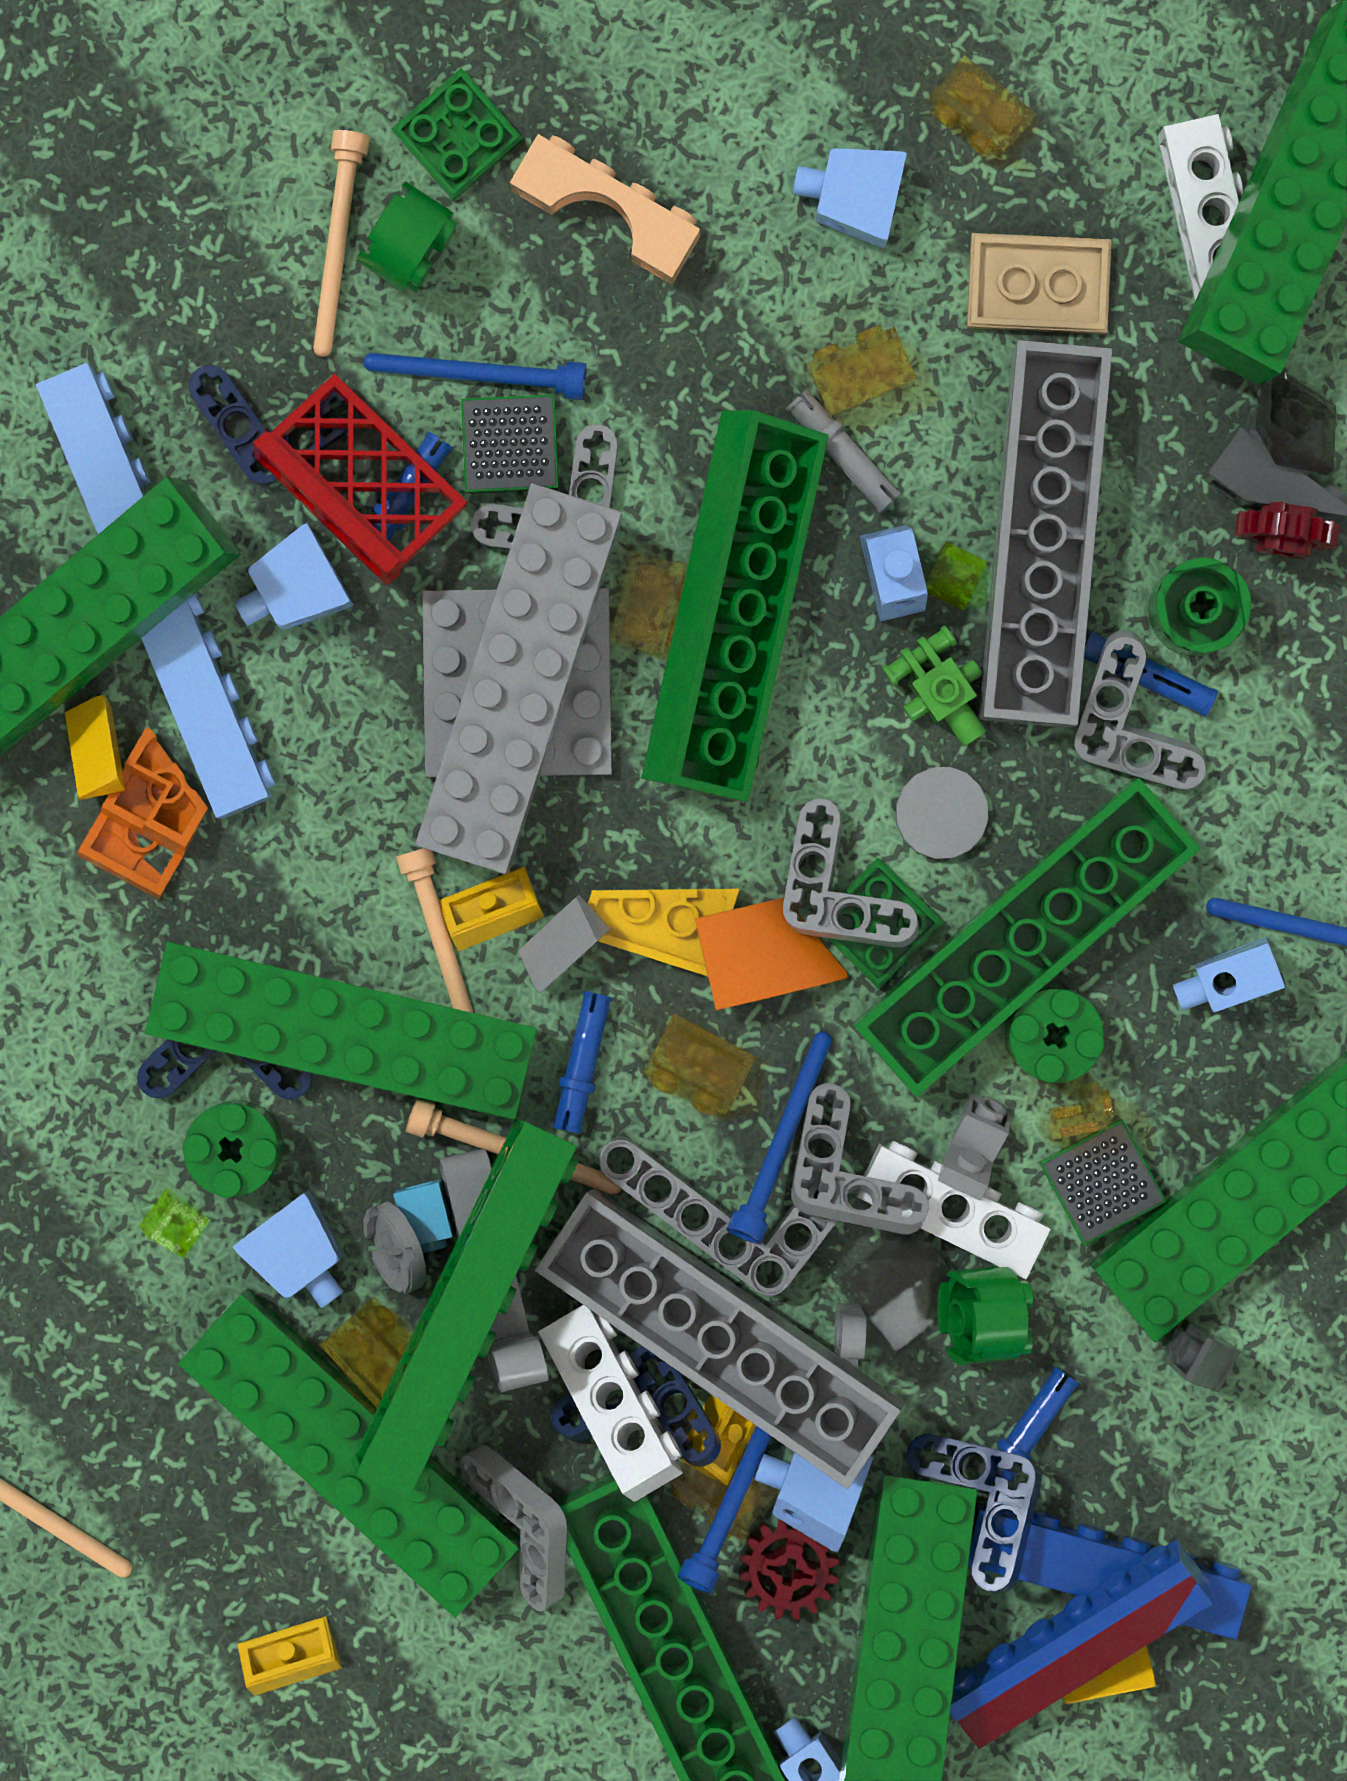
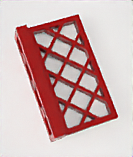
[253,374,467,587]

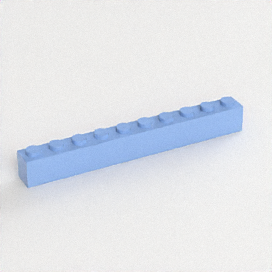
[36,363,276,819]

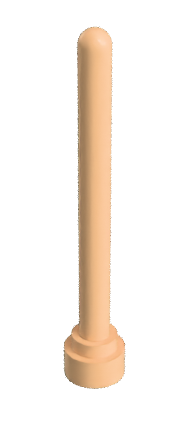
[313,130,370,357]
[396,848,474,1013]
[405,1097,622,1195]
[0,1478,133,1578]

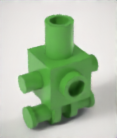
[881,625,987,747]

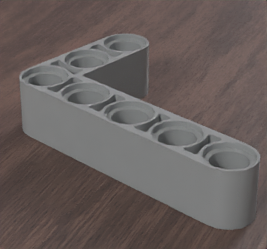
[599,1137,848,1296]
[439,1149,548,1393]

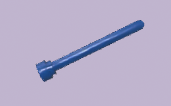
[363,353,587,400]
[1206,898,1347,947]
[726,1031,832,1244]
[677,1426,772,1593]

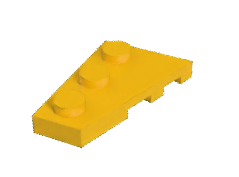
[588,889,740,976]

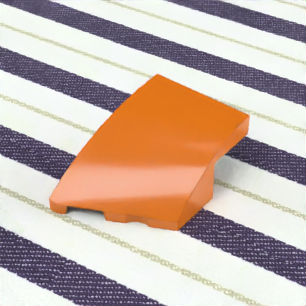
[77,727,208,900]
[695,897,848,1010]

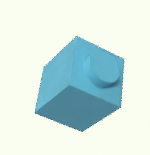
[393,1179,455,1253]

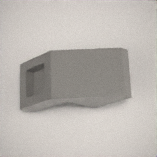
[938,1093,1013,1201]

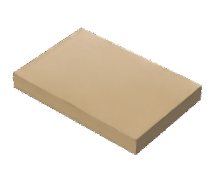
[967,233,1111,335]

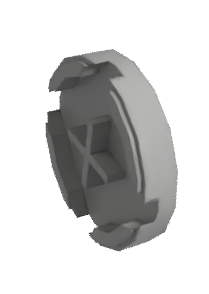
[896,767,988,859]
[363,1201,426,1294]

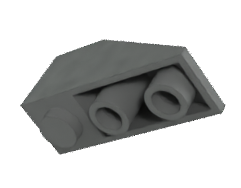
[1201,428,1347,521]
[1162,1319,1241,1393]

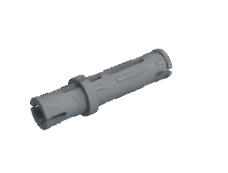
[786,389,901,513]

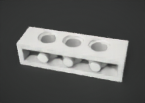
[1157,114,1243,301]
[855,1141,1051,1279]
[538,1305,683,1502]

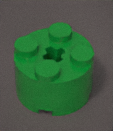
[356,181,458,293]
[1148,558,1251,656]
[1005,987,1104,1083]
[182,1100,283,1198]
[937,1266,1033,1365]

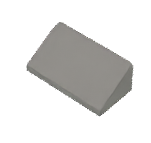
[518,895,610,993]

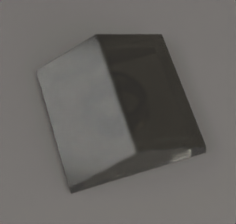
[1256,370,1336,475]
[840,1229,951,1352]

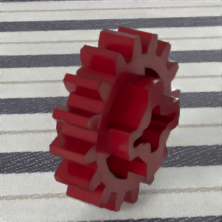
[1234,502,1340,559]
[738,1518,839,1620]

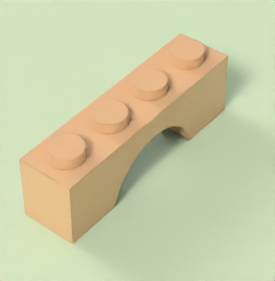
[510,134,700,285]

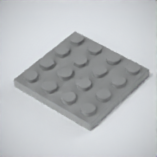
[422,588,612,778]

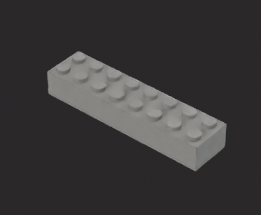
[978,340,1112,728]
[415,483,623,875]
[535,1189,905,1489]

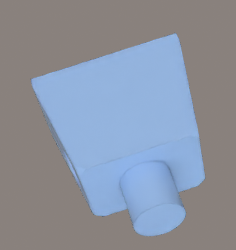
[792,148,907,248]
[234,523,354,630]
[859,525,928,622]
[1173,937,1285,1012]
[233,1189,344,1308]
[754,1453,873,1553]
[773,1716,842,1781]

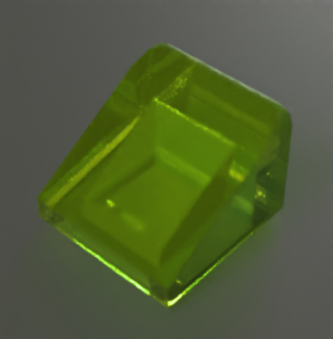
[925,541,987,611]
[139,1188,210,1258]

